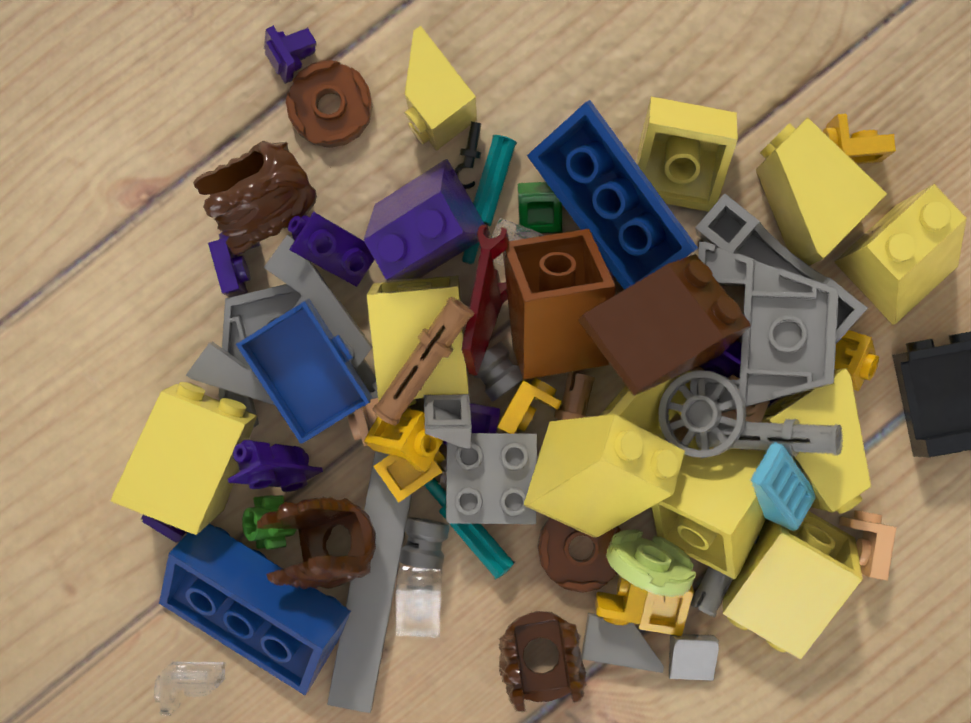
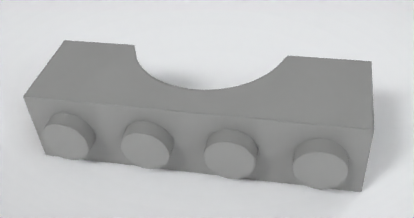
[695,193,868,344]

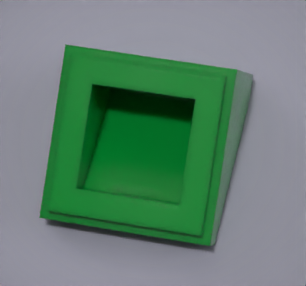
[517,182,562,234]

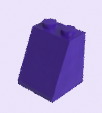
[364,159,491,280]

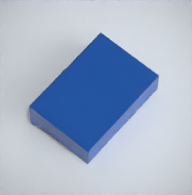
[236,299,372,444]

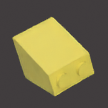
[755,117,887,266]
[834,184,967,325]
[367,275,469,406]
[761,368,871,514]
[111,382,257,535]
[523,414,685,537]
[652,434,767,580]
[722,511,863,659]

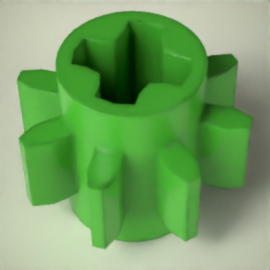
[242,495,297,550]

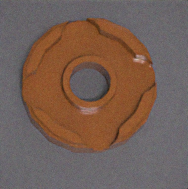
[286,60,373,148]
[537,517,621,593]

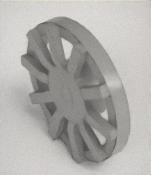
[659,370,746,458]

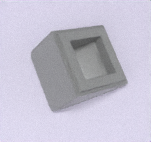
[424,394,472,448]
[669,634,719,681]

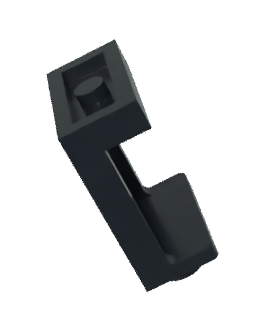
[892,331,971,458]

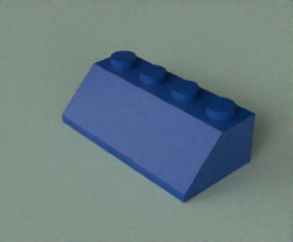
[527,100,698,290]
[159,523,351,695]

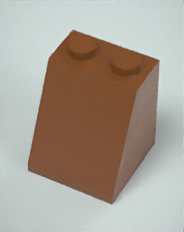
[503,229,616,380]

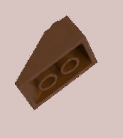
[578,254,752,396]

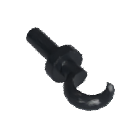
[454,122,482,189]

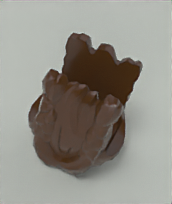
[193,141,317,255]
[257,497,376,590]
[499,611,587,712]

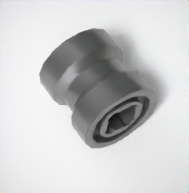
[473,341,523,402]
[399,517,450,570]

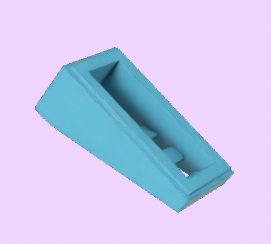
[751,442,816,531]

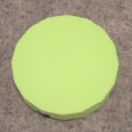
[606,530,696,597]

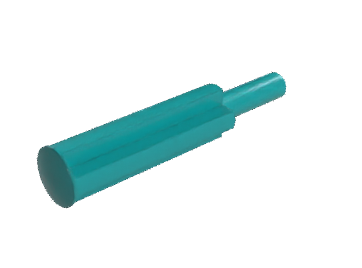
[462,135,517,265]
[424,478,515,580]

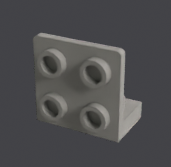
[446,433,537,524]

